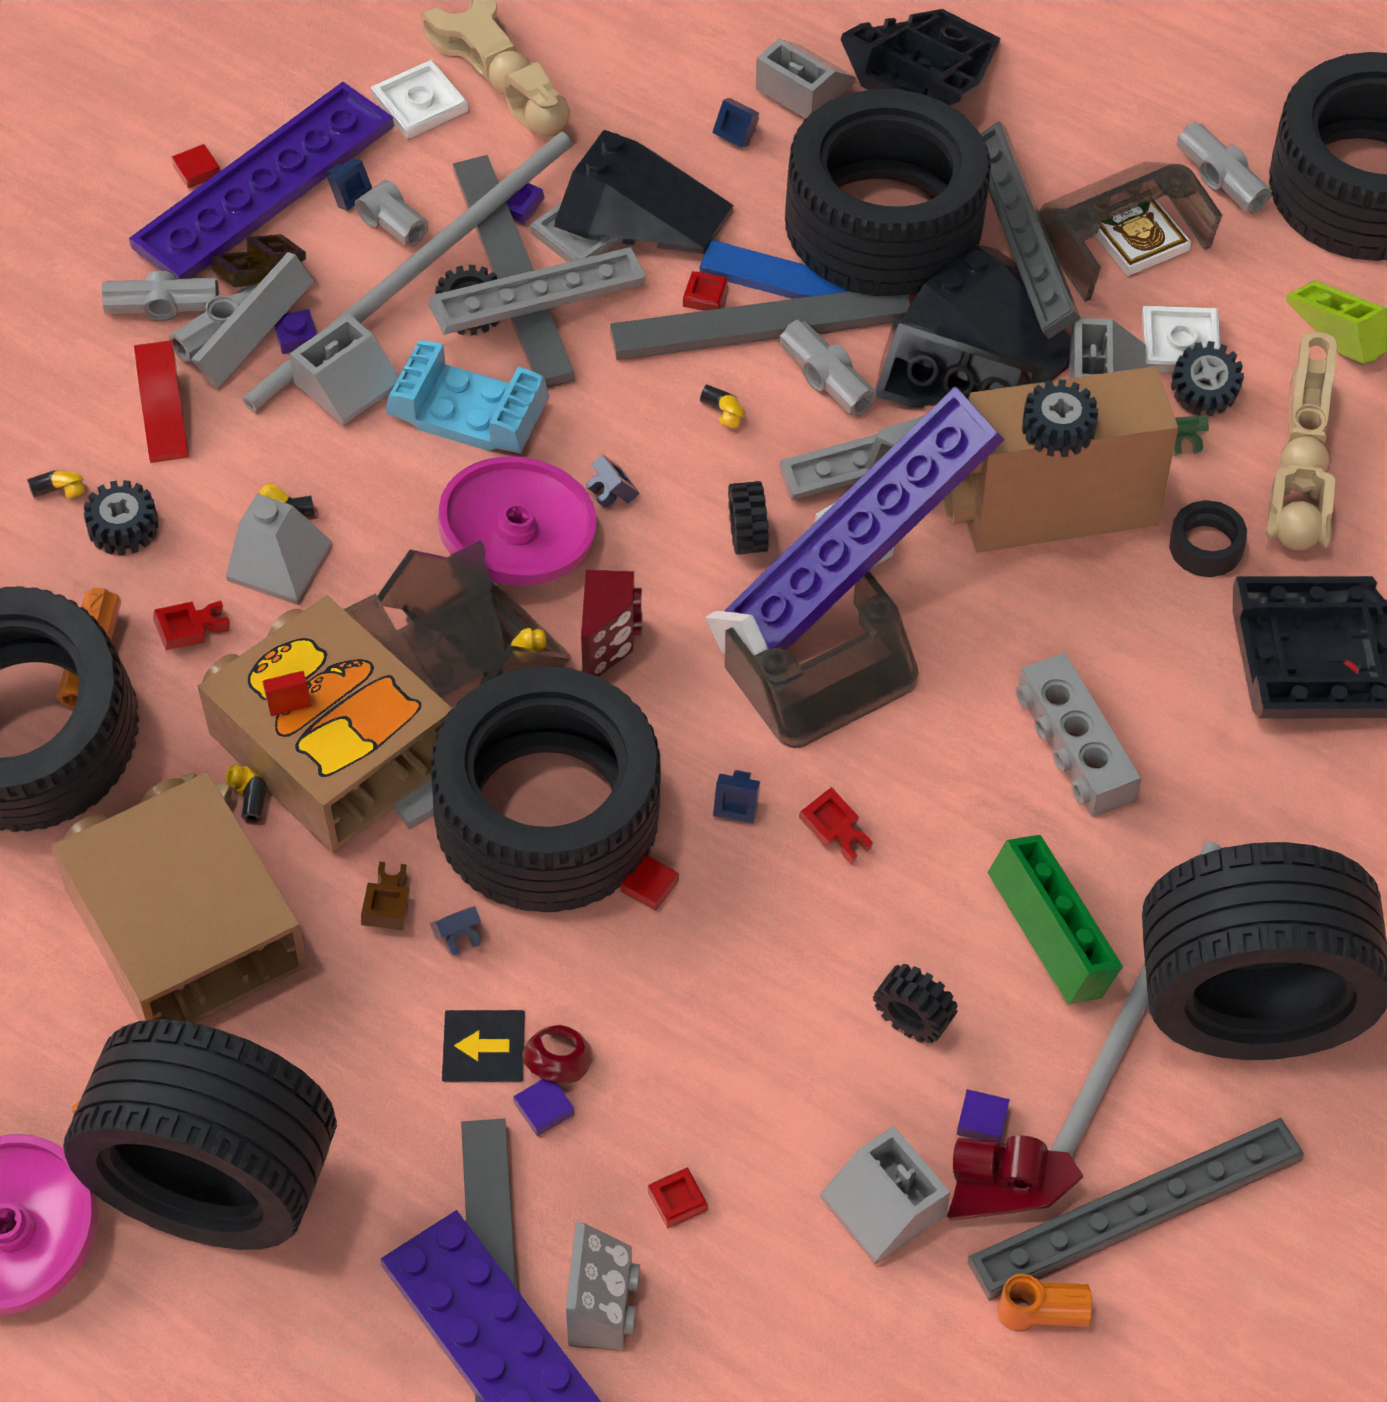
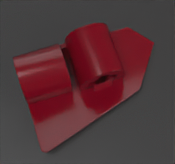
[947,1135,1084,1221]

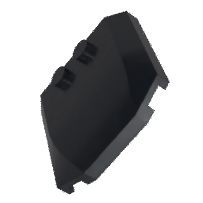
[1233,576,1387,718]

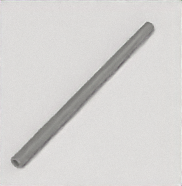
[1050,842,1222,1157]

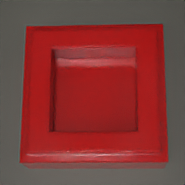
[171,144,220,189]
[683,271,728,311]
[262,671,312,716]
[621,854,679,911]
[648,1167,708,1228]

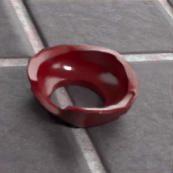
[522,1025,593,1083]

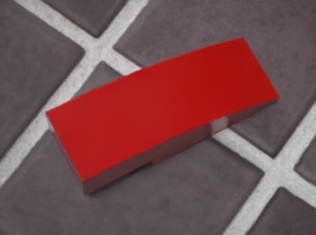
[134,340,189,463]

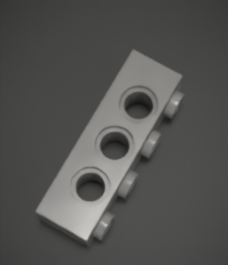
[1016,652,1141,817]

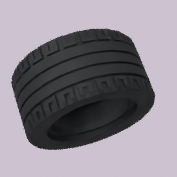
[1269,52,1387,261]
[785,89,991,296]
[0,586,139,832]
[431,666,661,912]
[1142,842,1387,1060]
[63,1019,337,1250]

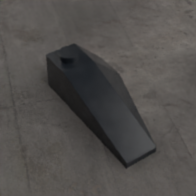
[875,318,1043,407]

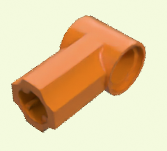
[996,1274,1092,1331]

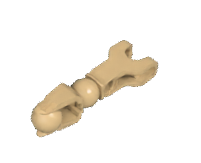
[421,0,570,142]
[1265,332,1337,550]

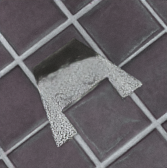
[344,540,507,698]

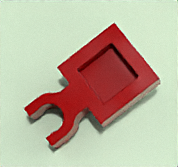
[153,601,230,650]
[799,787,873,864]

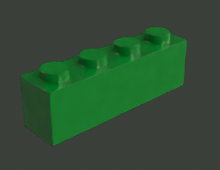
[987,834,1123,1005]

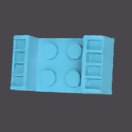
[386,340,550,453]

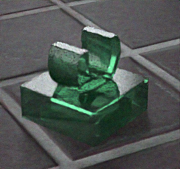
[1173,415,1209,455]

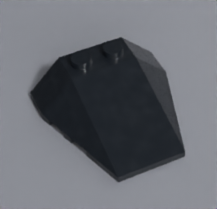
[840,9,1001,105]
[554,130,734,254]
[902,244,1071,383]

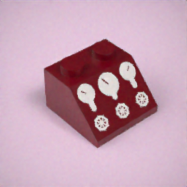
[581,570,643,677]

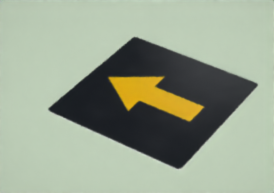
[442,1010,525,1082]

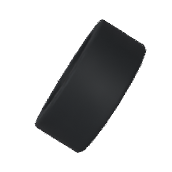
[1169,500,1247,577]

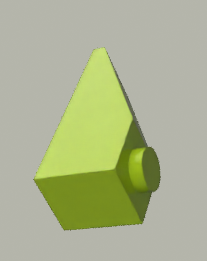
[1286,280,1387,364]

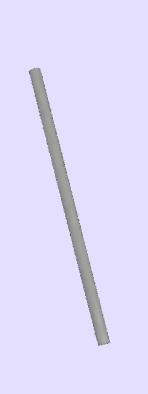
[242,132,572,412]

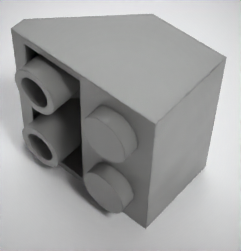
[756,38,856,119]
[290,313,399,426]
[1069,318,1146,378]
[820,1126,950,1264]

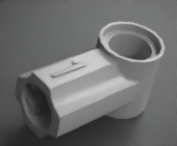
[355,180,428,247]

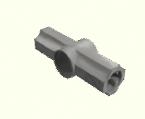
[1176,121,1272,214]
[102,270,219,321]
[169,283,259,363]
[779,319,876,417]

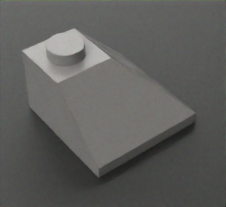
[226,494,332,605]

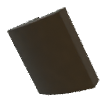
[211,234,306,288]

